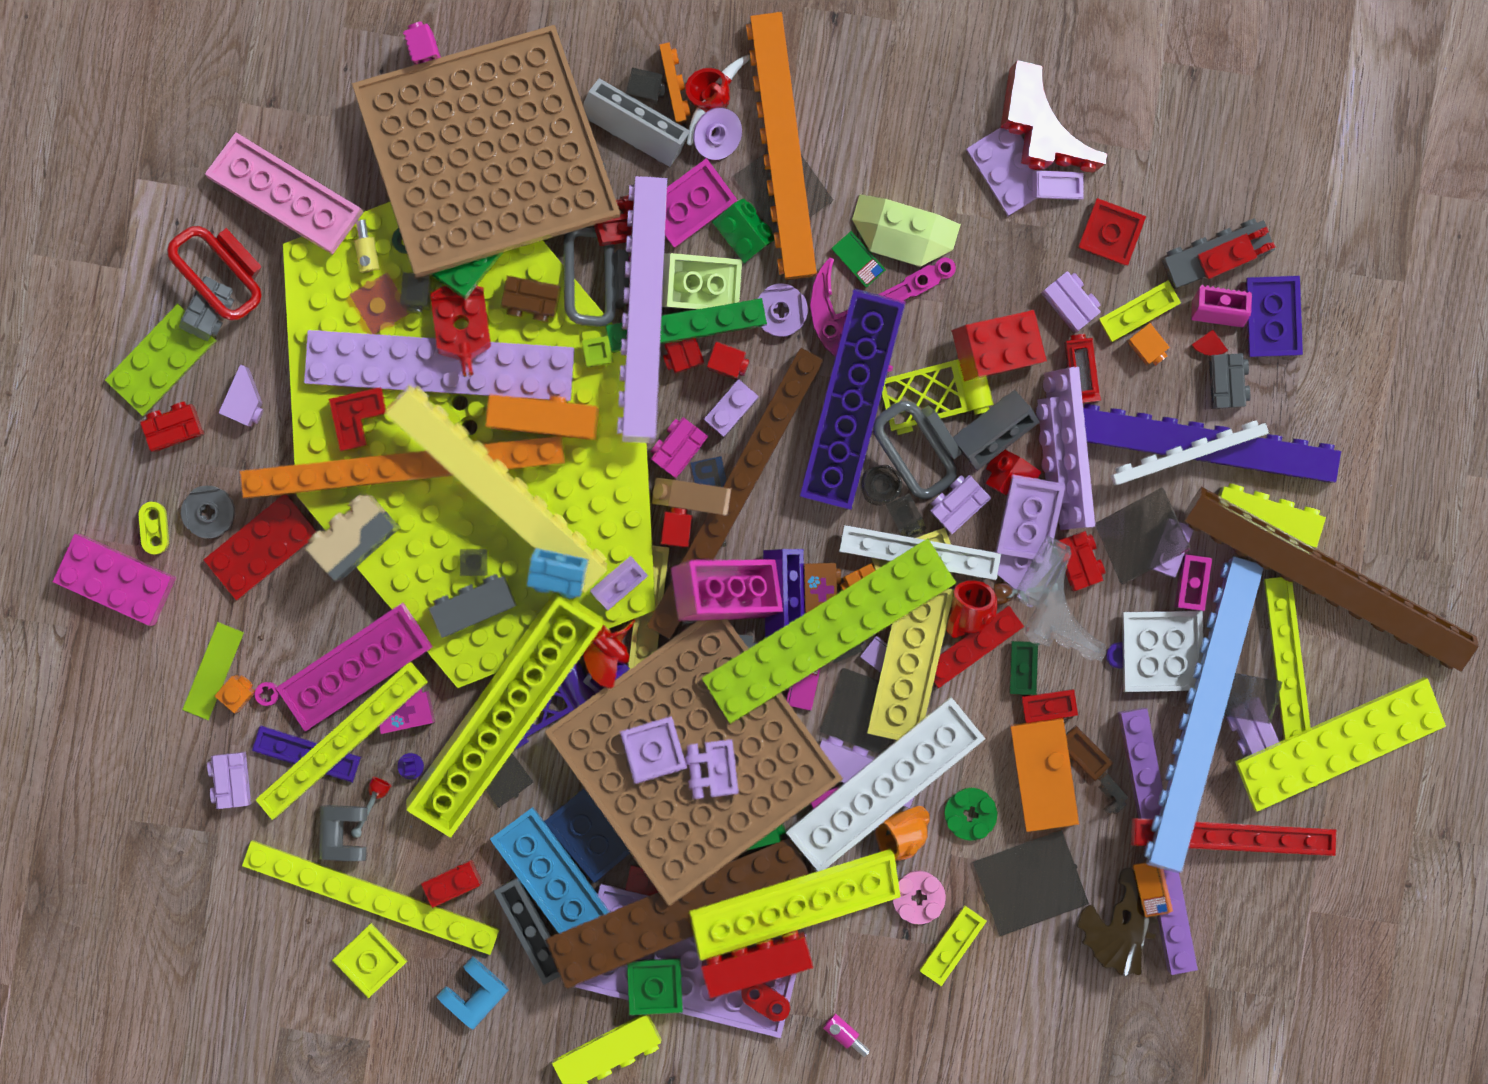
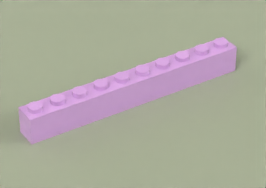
[617,176,667,443]

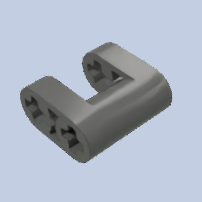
[319,805,368,861]

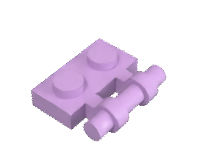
[686,740,738,799]

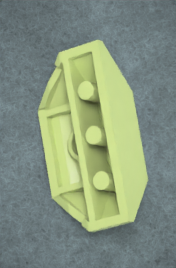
[852,195,960,267]

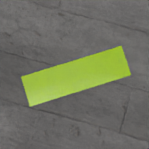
[182,622,244,720]

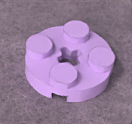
[758,283,808,337]

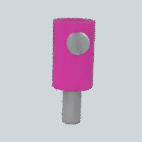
[823,1013,870,1057]

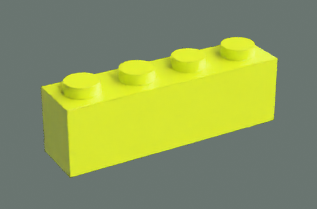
[1218,483,1326,548]
[552,1014,662,1084]

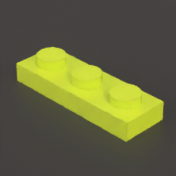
[1098,280,1181,342]
[919,905,987,986]

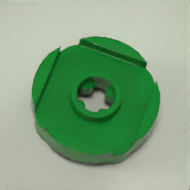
[944,787,998,841]

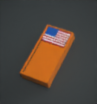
[1133,862,1173,917]

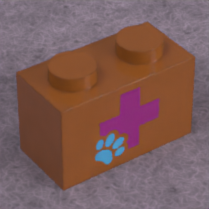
[804,563,841,614]

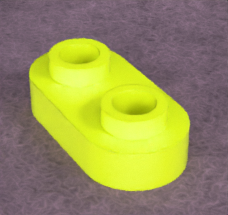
[139,502,169,554]

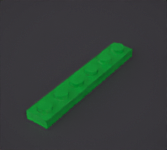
[605,298,767,353]

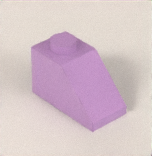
[219,365,263,427]

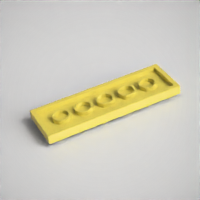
[867,589,954,740]

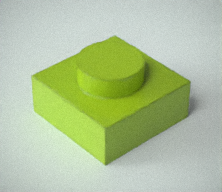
[581,336,613,368]

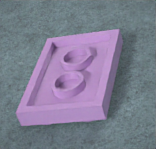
[966,128,1043,216]
[996,475,1065,562]

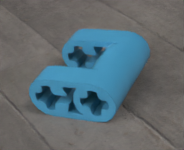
[437,957,509,1030]

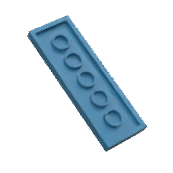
[490,807,610,933]

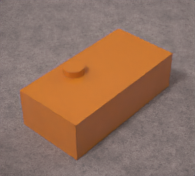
[486,394,599,440]
[1011,718,1079,832]

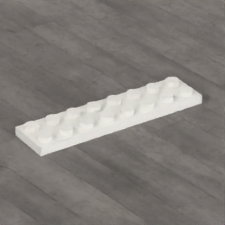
[786,697,985,871]

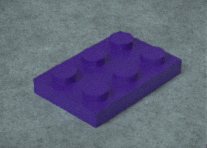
[1246,276,1303,357]

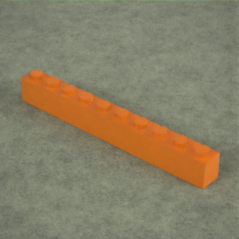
[746,12,817,280]

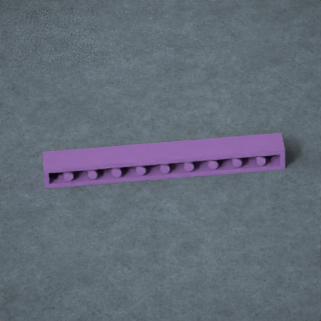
[1118,707,1198,975]

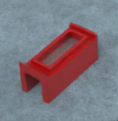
[1064,334,1101,403]

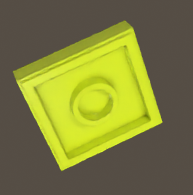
[332,923,407,998]

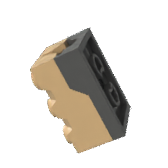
[306,495,401,581]

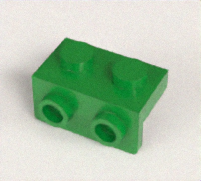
[712,198,774,263]

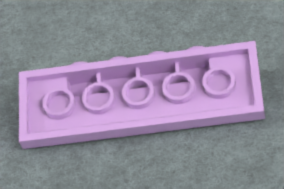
[1036,367,1095,530]

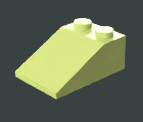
[661,253,742,310]

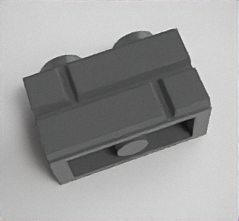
[179,276,234,341]
[1209,353,1251,409]

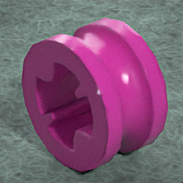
[255,682,280,706]

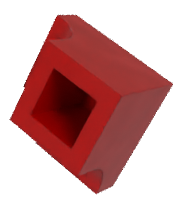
[985,449,1041,495]

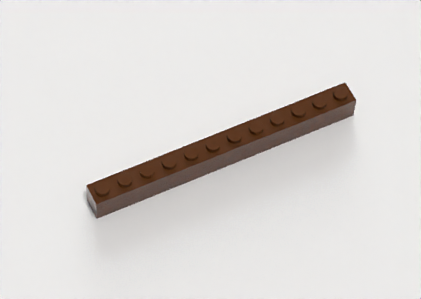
[647,347,824,639]
[1185,486,1479,672]

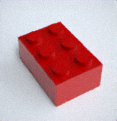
[951,310,1047,382]

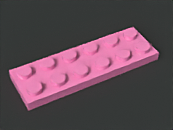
[205,132,363,255]

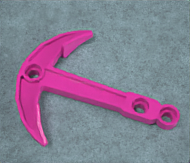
[810,257,956,372]

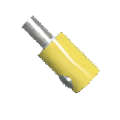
[354,220,379,273]

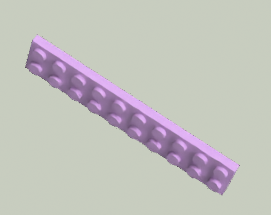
[304,330,575,401]

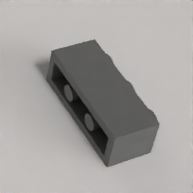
[953,390,1040,471]
[429,574,517,638]

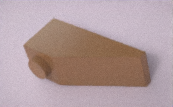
[652,478,731,515]

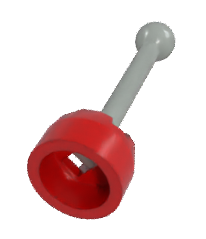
[351,777,391,838]

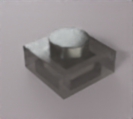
[460,549,488,576]

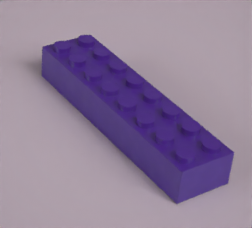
[800,288,906,510]

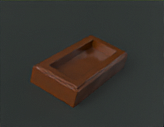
[1066,726,1113,781]

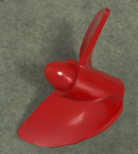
[584,619,636,689]

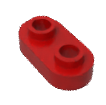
[741,983,790,1022]

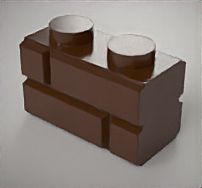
[501,275,561,322]

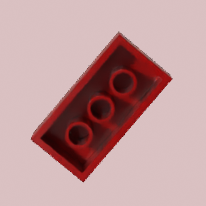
[701,930,813,998]

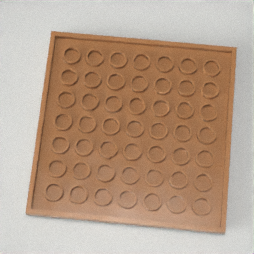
[352,25,620,278]
[545,619,843,906]

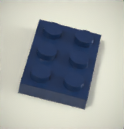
[544,788,631,883]

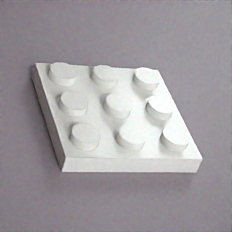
[1122,611,1203,692]

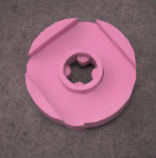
[893,870,946,924]

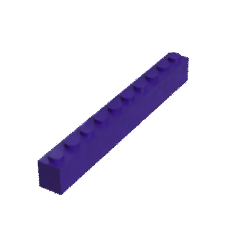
[1083,404,1341,483]

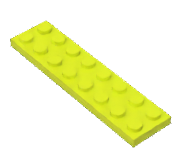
[1235,677,1446,812]
[689,849,901,960]

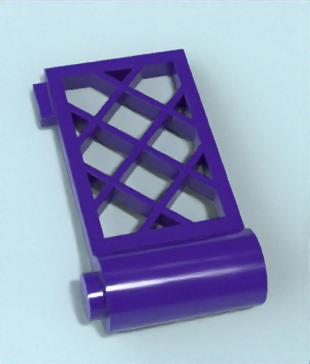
[515,660,597,749]

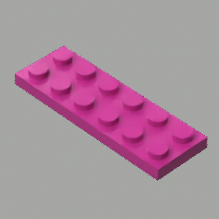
[276,602,433,731]

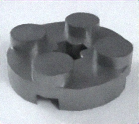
[181,486,235,538]

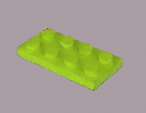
[105,304,217,417]

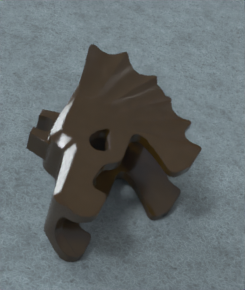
[1077,868,1158,976]

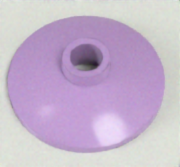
[693,108,742,160]

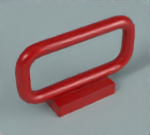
[167,226,262,320]

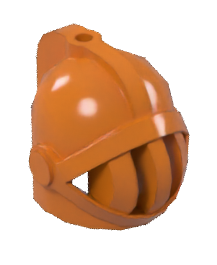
[875,806,930,860]

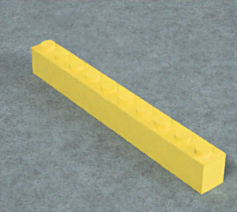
[386,384,607,593]

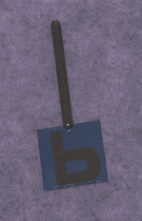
[691,456,727,547]

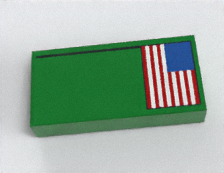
[831,231,886,288]

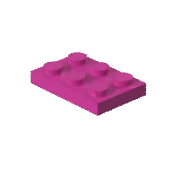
[665,158,738,248]

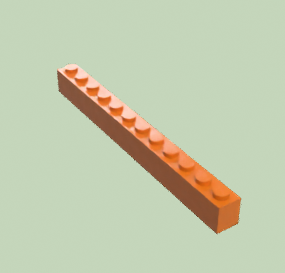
[240,436,565,498]

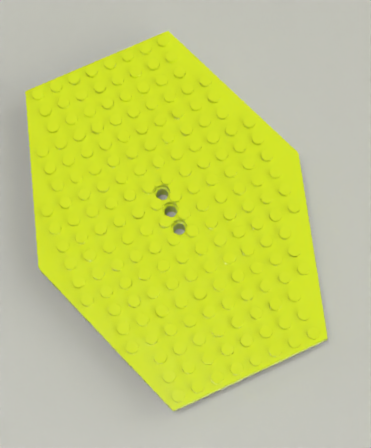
[283,202,656,688]

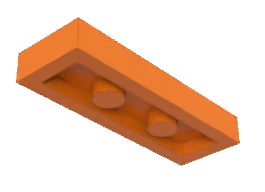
[659,42,691,125]

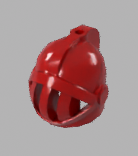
[946,580,997,638]

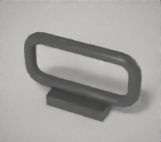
[563,227,629,327]
[873,401,962,499]

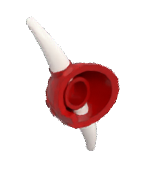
[686,55,750,145]

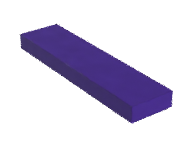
[252,725,361,783]

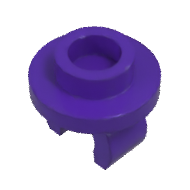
[397,753,424,779]

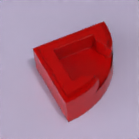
[1191,330,1228,356]

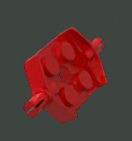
[430,285,491,377]

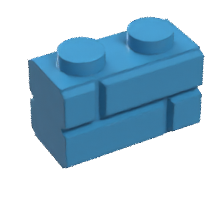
[527,548,588,598]

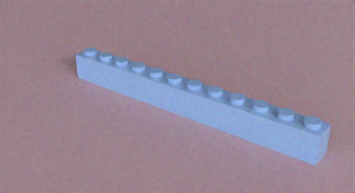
[1144,556,1263,873]

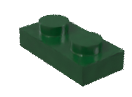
[1009,641,1038,695]

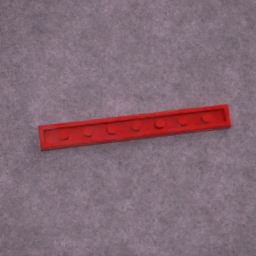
[1131,818,1337,856]

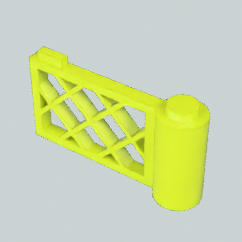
[882,359,994,435]

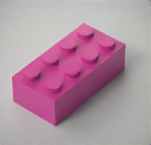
[53,534,177,626]
[671,560,783,621]

